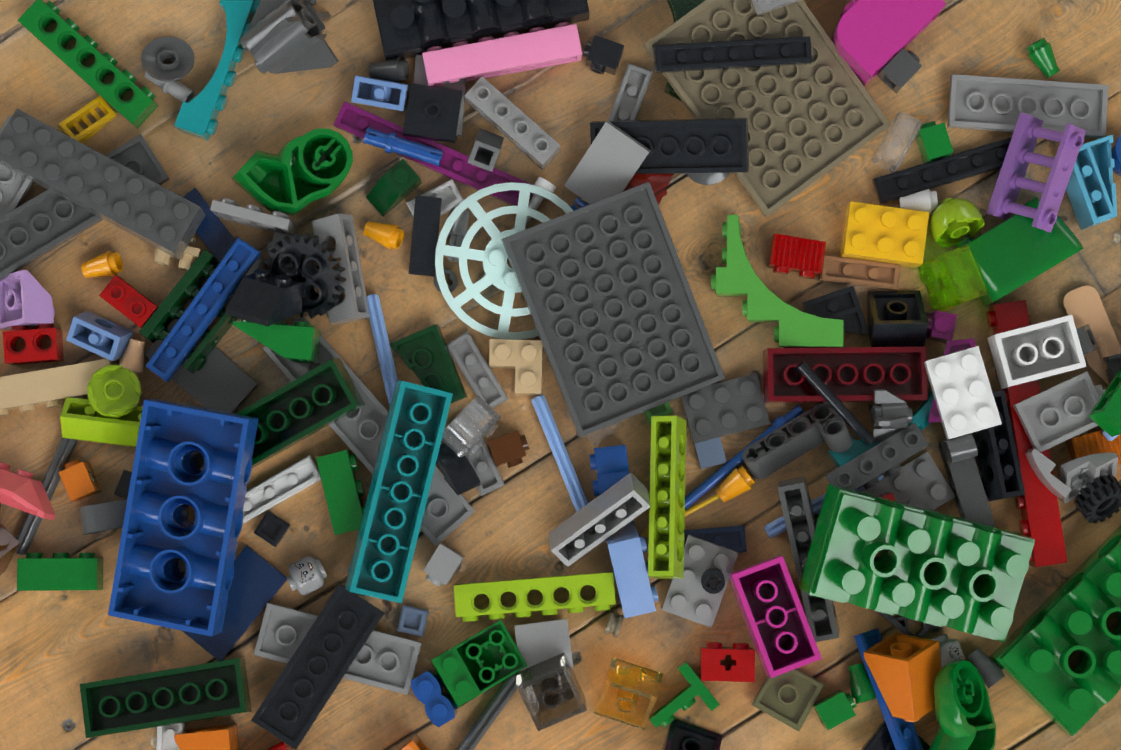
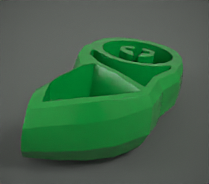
[232,128,353,216]
[929,660,996,750]

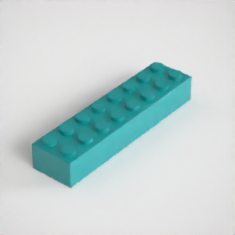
[345,381,453,603]

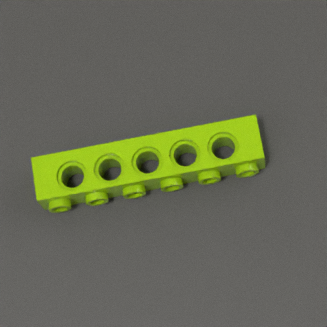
[648,416,686,579]
[454,572,616,622]

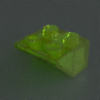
[918,244,988,312]

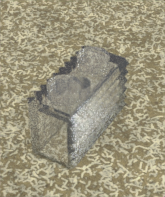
[872,111,923,173]
[442,395,501,458]

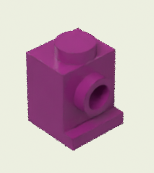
[925,310,957,343]

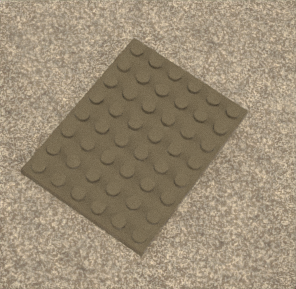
[643,0,891,217]

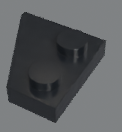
[802,286,870,335]

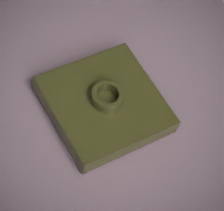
[752,669,824,732]

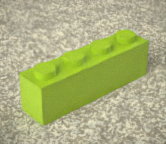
[60,397,143,447]

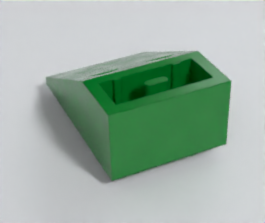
[233,319,321,364]
[429,620,527,707]

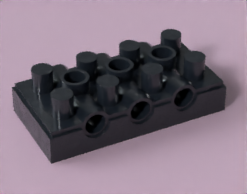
[373,0,590,60]

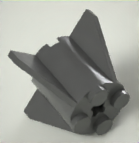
[240,0,339,74]

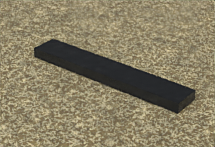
[653,36,812,73]
[872,137,1012,205]

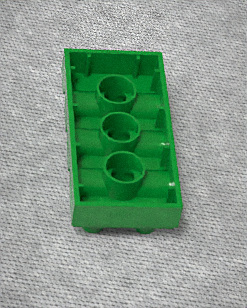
[798,484,1035,642]
[990,525,1121,736]

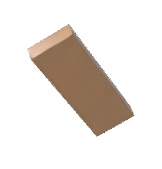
[819,254,901,291]

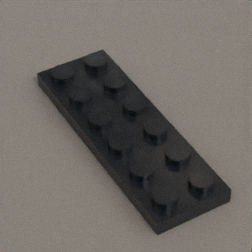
[590,118,749,174]
[251,584,385,750]

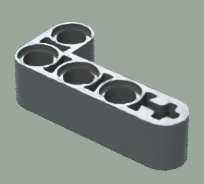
[742,403,853,479]
[938,433,995,527]
[78,499,189,535]

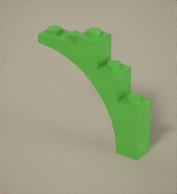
[711,215,844,348]

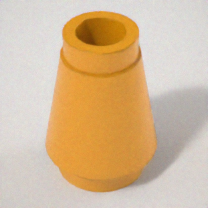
[363,221,404,250]
[81,251,123,278]
[715,466,756,503]

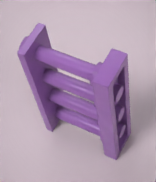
[986,112,1086,233]

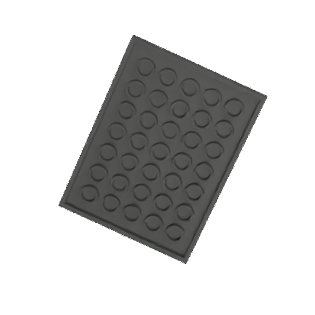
[501,182,725,437]

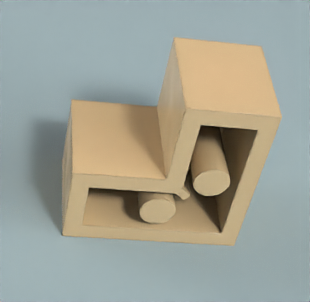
[489,339,543,395]

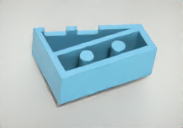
[1054,135,1117,230]

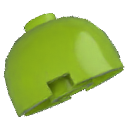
[929,198,985,247]

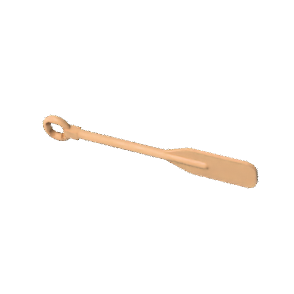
[1062,285,1121,386]

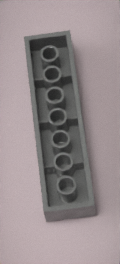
[0,109,205,260]

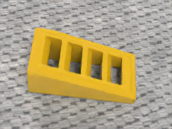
[58,96,117,144]

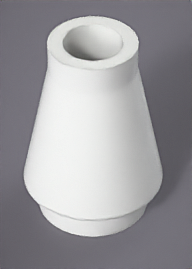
[899,189,938,215]

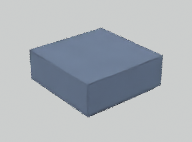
[694,437,727,469]
[397,605,429,637]

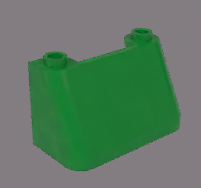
[952,197,1084,307]

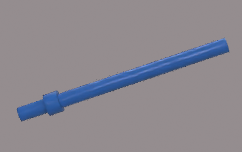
[685,405,804,510]

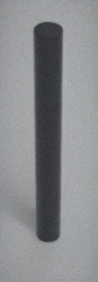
[796,361,875,445]

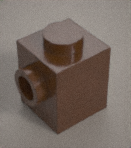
[488,431,529,468]

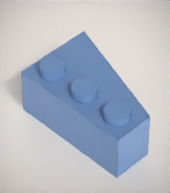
[606,521,659,618]

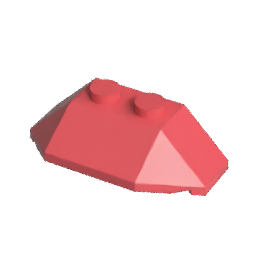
[0,462,56,520]

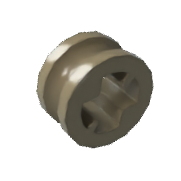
[604,611,624,638]

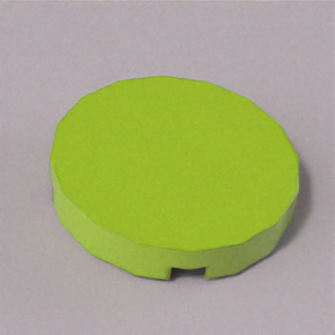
[87,365,141,418]

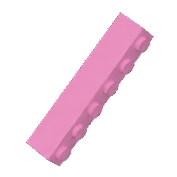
[422,22,582,87]

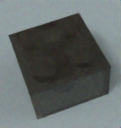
[516,653,587,731]

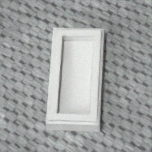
[406,179,464,217]

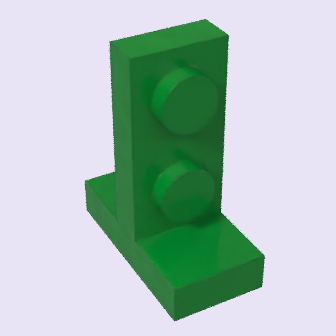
[649,661,720,728]

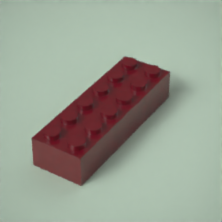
[763,347,928,403]

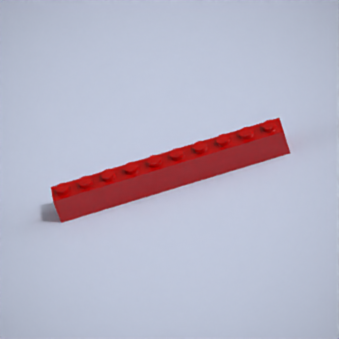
[987,300,1068,567]

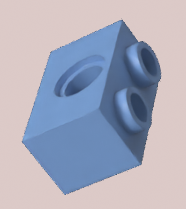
[351,75,409,111]
[66,311,134,361]

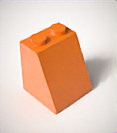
[863,632,941,722]
[174,724,240,750]

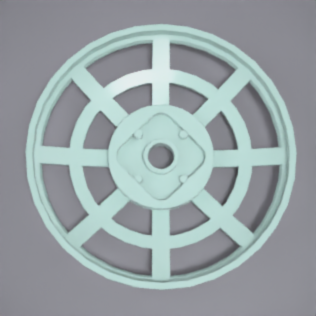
[435,182,573,340]

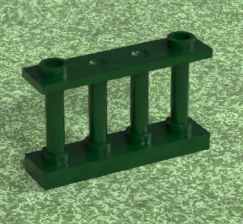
[139,250,238,374]

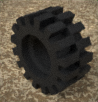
[1075,475,1121,523]

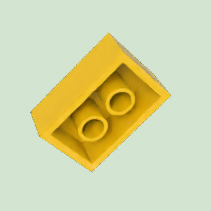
[840,202,929,268]

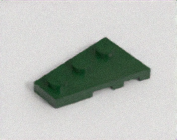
[389,324,467,404]

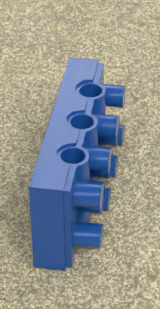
[108,399,259,636]

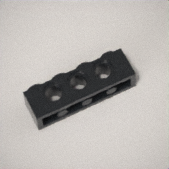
[972,390,1026,501]

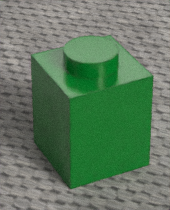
[915,121,954,163]
[813,689,857,730]

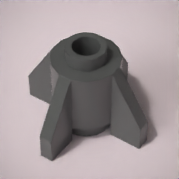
[869,389,913,442]

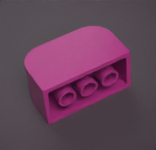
[831,0,946,86]
[728,555,822,678]

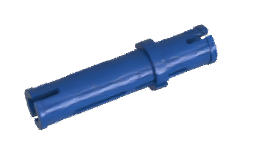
[363,127,443,167]

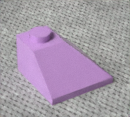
[0,270,55,329]

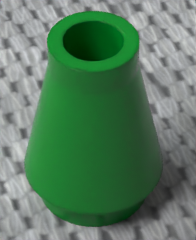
[1026,37,1060,78]
[848,663,876,704]

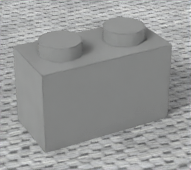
[423,543,465,587]

